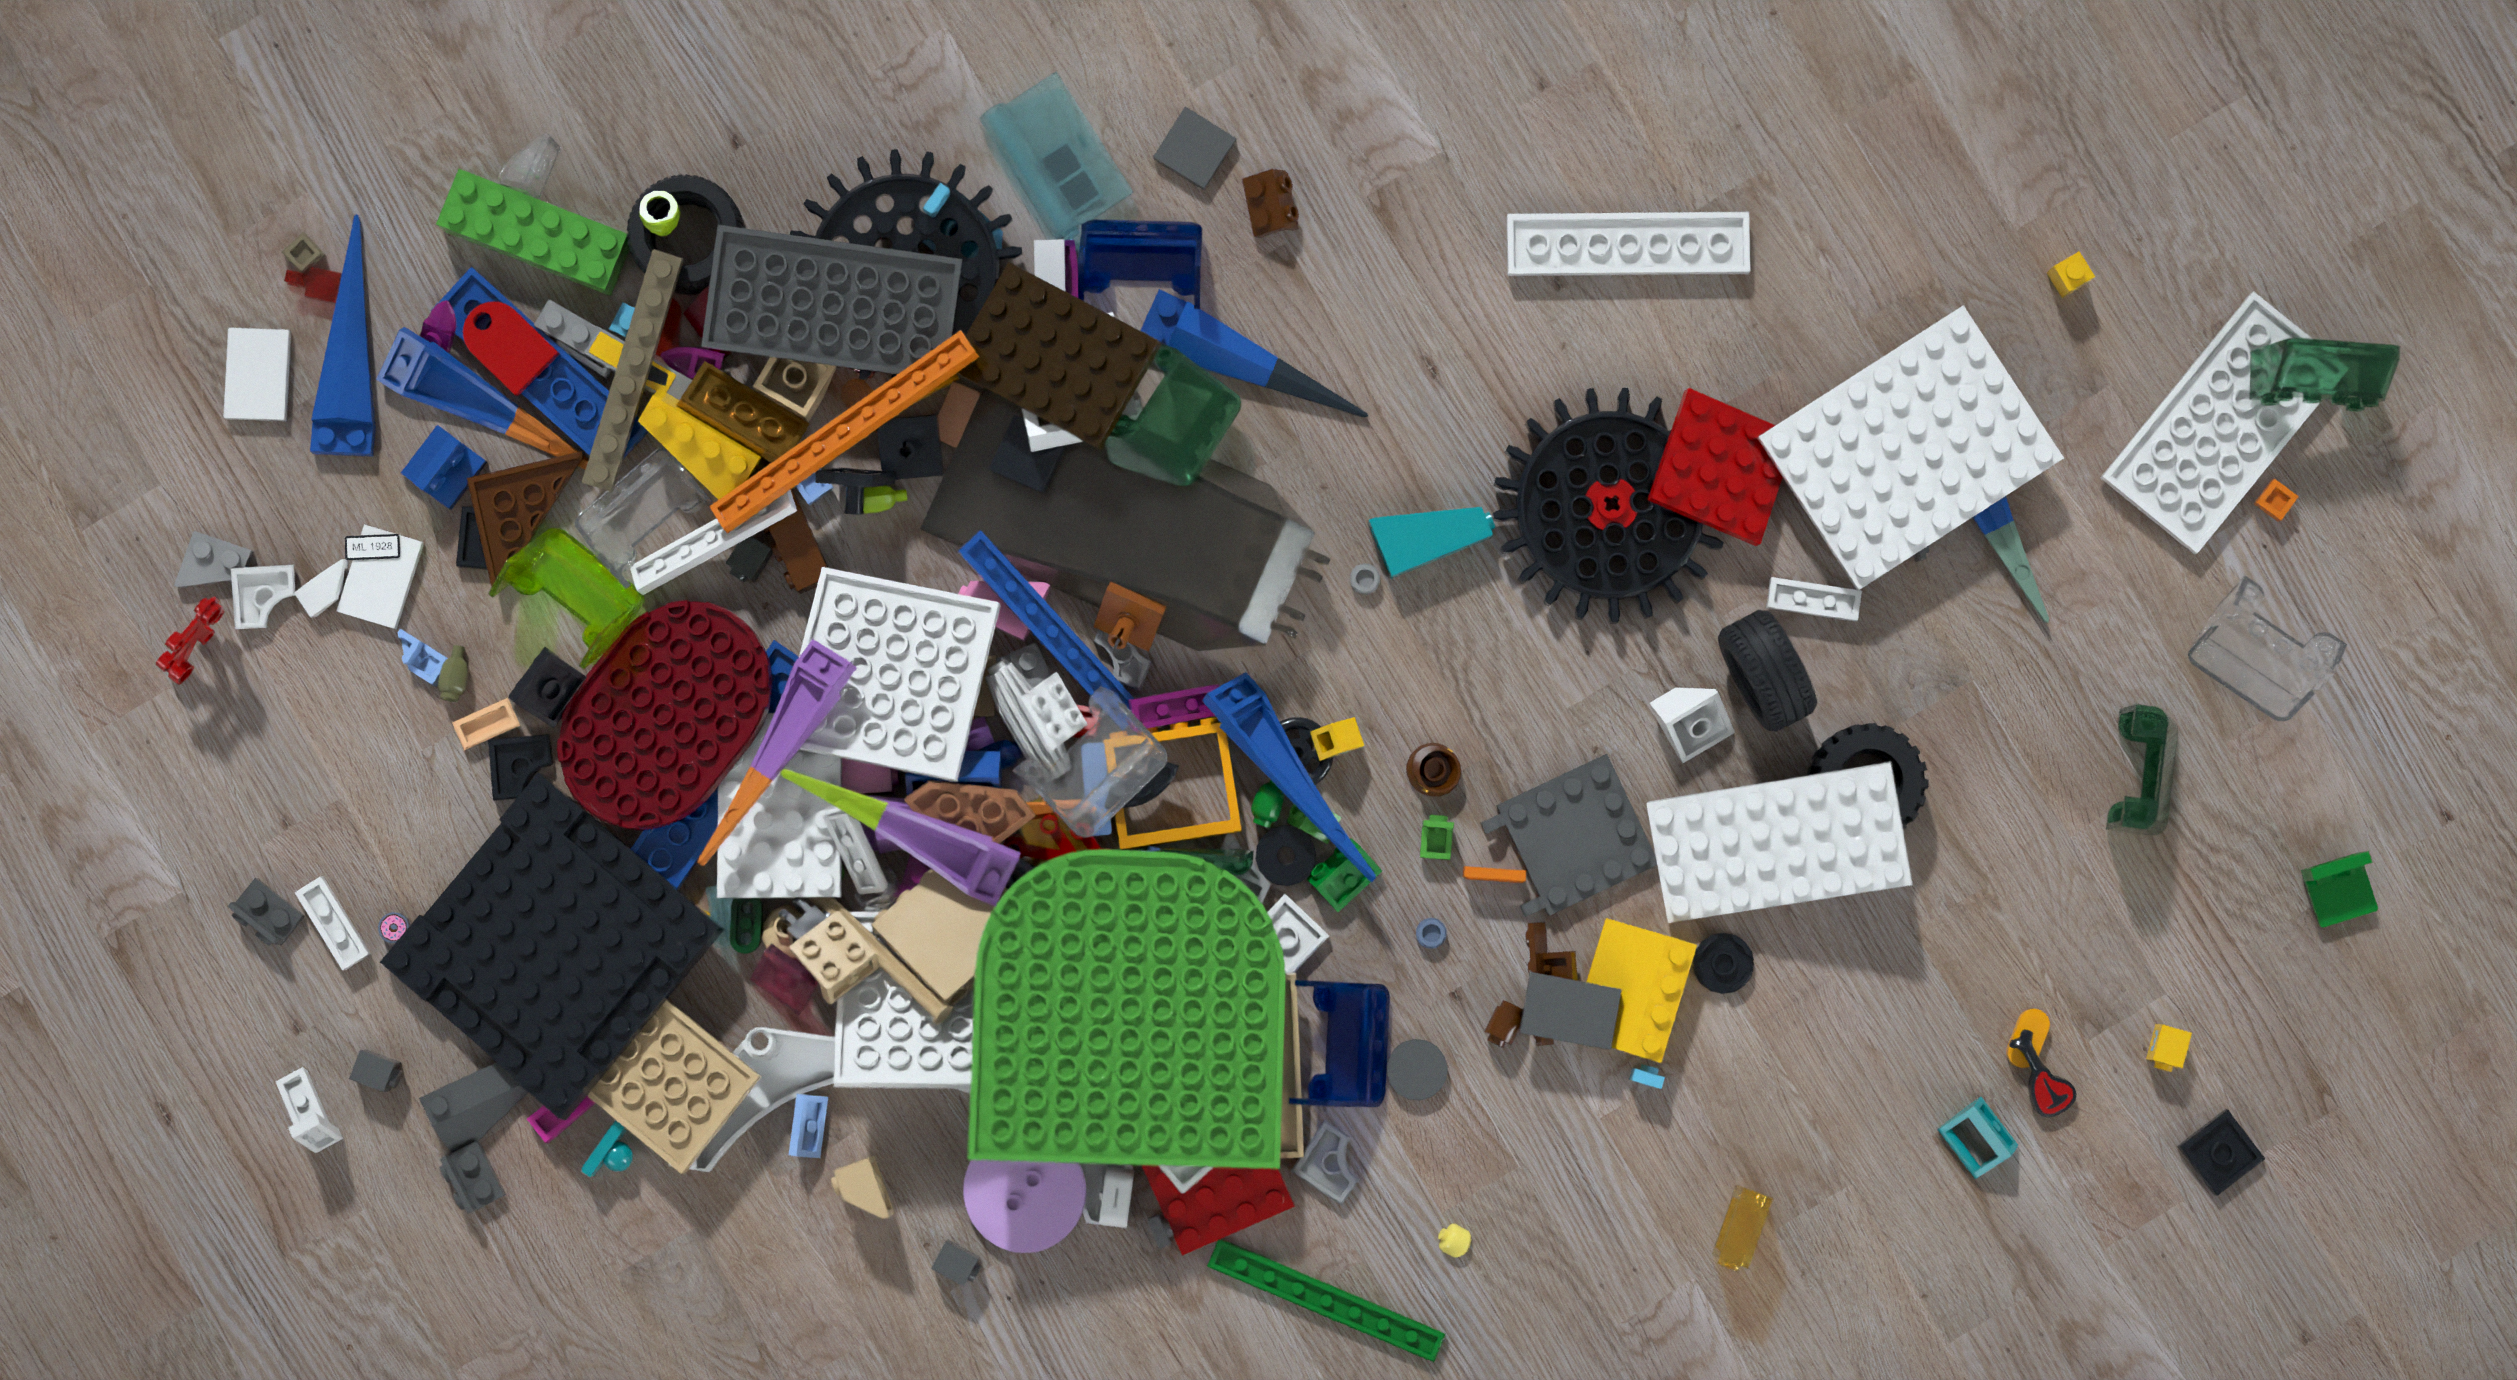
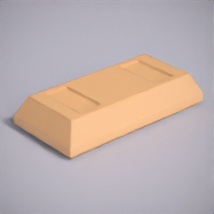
[452,698,520,750]

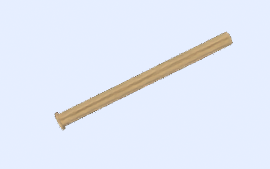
[808,898,953,1024]

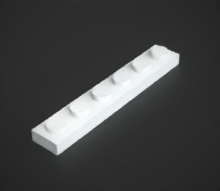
[629,490,797,595]

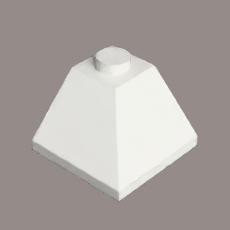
[1650,688,1735,763]

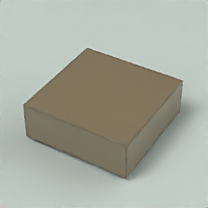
[281,232,326,276]

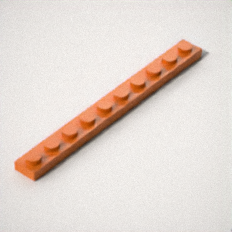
[709,330,979,533]

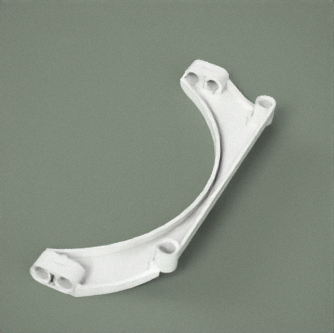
[668,1027,1134,1228]

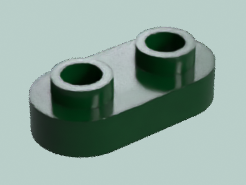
[729,898,763,954]

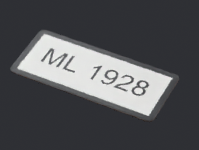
[345,534,400,560]

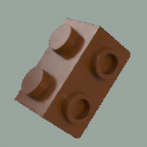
[1242,169,1299,238]

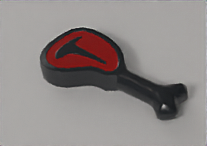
[2009,1029,2077,1118]

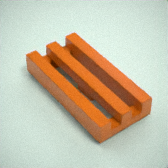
[1463,866,1526,883]

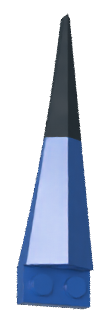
[1140,289,1368,418]

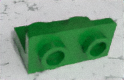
[1307,838,1382,912]

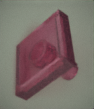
[750,943,819,1016]

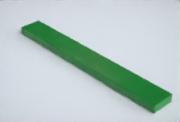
[1207,1239,1446,1362]

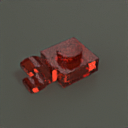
[284,267,342,304]

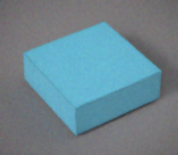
[923,183,950,218]

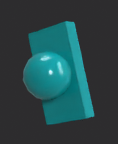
[581,1120,633,1177]

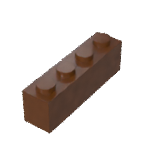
[763,488,829,594]

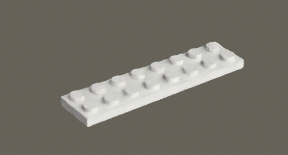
[1507,212,1750,276]

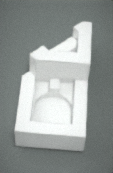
[294,559,348,618]

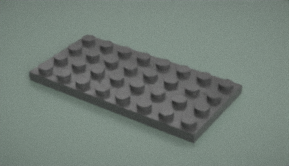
[701,225,963,375]

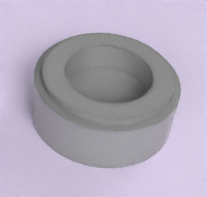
[1350,563,1380,595]

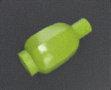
[863,485,908,514]

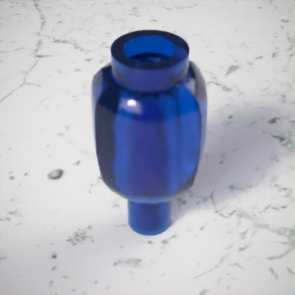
[980,739,1023,770]

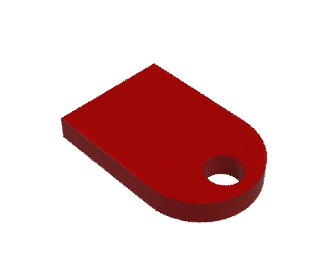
[463,302,560,397]

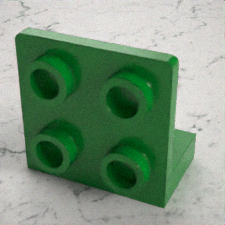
[2301,851,2378,928]

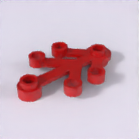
[155,597,224,685]
[1003,814,1111,861]

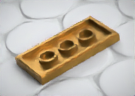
[677,361,810,463]

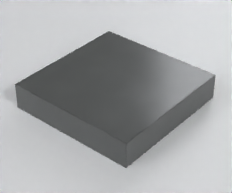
[1153,106,1236,190]

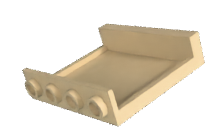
[871,870,1008,1006]

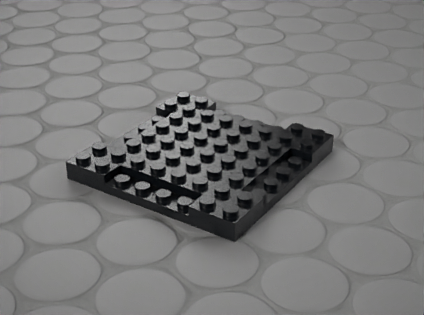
[380,773,725,1120]

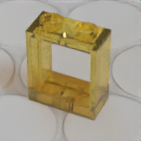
[1712,1185,1773,1272]

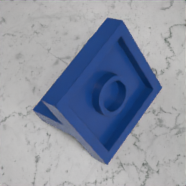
[401,425,487,510]

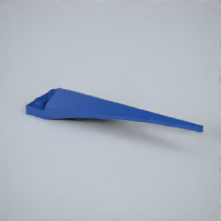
[310,213,376,457]
[1202,672,1376,882]

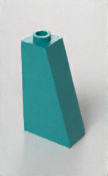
[1368,507,1496,579]

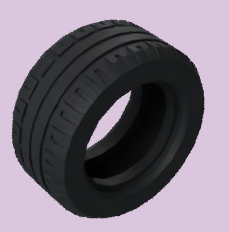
[627,174,746,295]
[1718,610,1818,732]

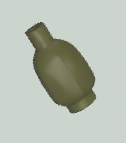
[437,645,468,702]

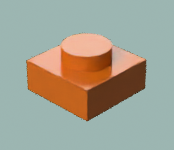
[2254,478,2299,522]

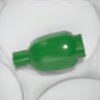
[1251,779,1285,828]

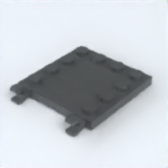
[1481,754,1657,917]

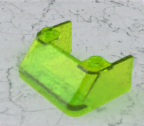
[488,528,645,670]

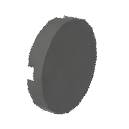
[1386,1039,1448,1100]

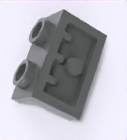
[228,878,305,946]
[440,1140,506,1213]

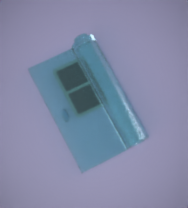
[979,72,1134,241]

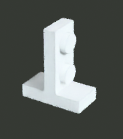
[276,1067,343,1153]

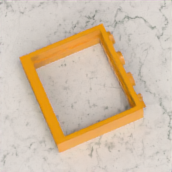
[1104,717,1242,850]

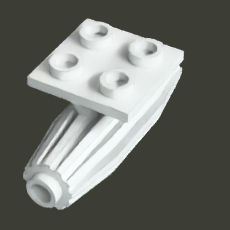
[985,660,1088,783]

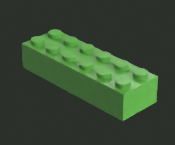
[436,169,630,296]

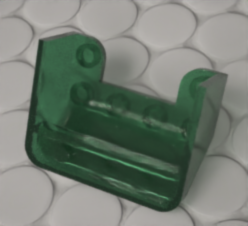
[2249,338,2400,412]

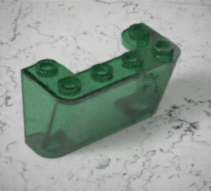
[2106,704,2178,836]

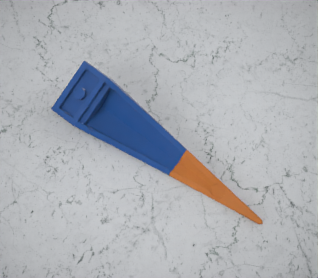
[376,327,589,470]

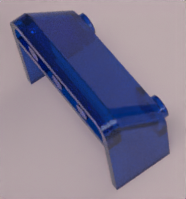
[1078,219,1203,309]
[1289,980,1390,1107]

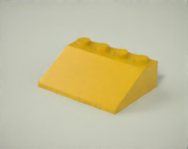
[1586,918,1697,1063]

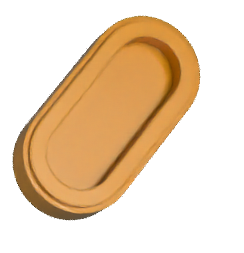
[2006,1009,2050,1068]

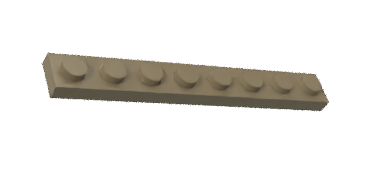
[582,249,684,492]

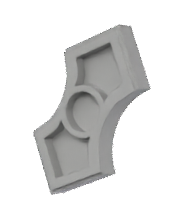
[1094,629,1151,691]

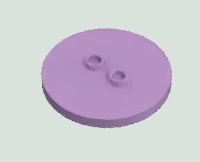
[963,1160,1086,1253]

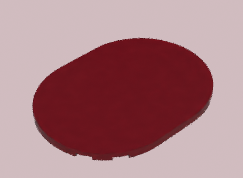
[557,600,772,830]

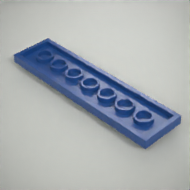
[432,267,649,459]

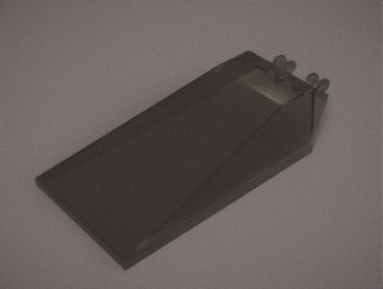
[920,388,1330,652]

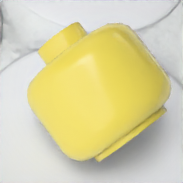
[1438,1224,1471,1258]

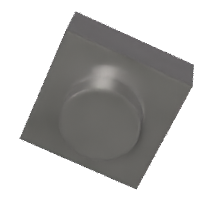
[1147,1214,1174,1249]

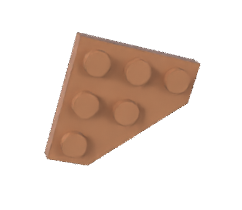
[905,780,1035,844]

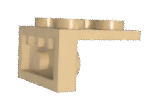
[790,911,879,1005]

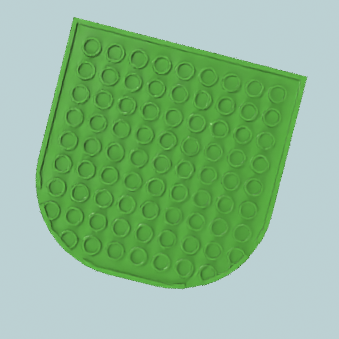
[967,850,1285,1169]

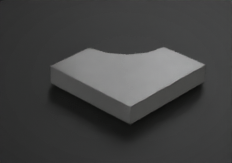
[1291,1120,1358,1206]

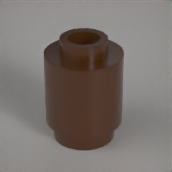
[1484,1000,1523,1048]

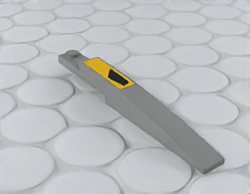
[534,299,799,459]

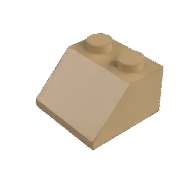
[753,357,837,423]
[831,1155,895,1219]

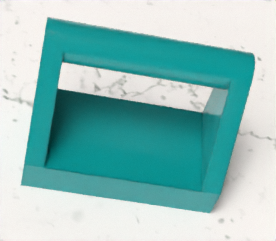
[1937,1097,2019,1179]

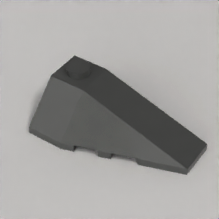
[419,1062,529,1153]

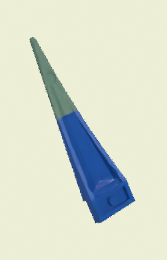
[1972,496,2049,623]

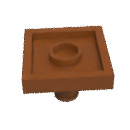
[1093,582,1167,652]

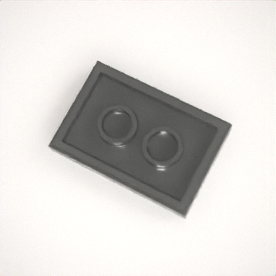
[1519,972,1622,1050]

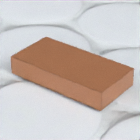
[938,381,981,449]

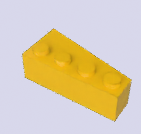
[638,389,762,500]

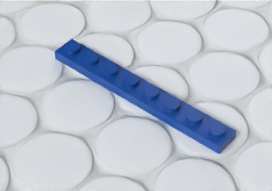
[957,530,1135,731]

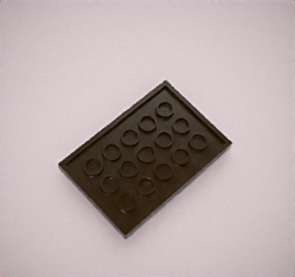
[957,262,1162,451]

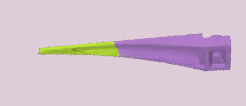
[781,769,1020,906]

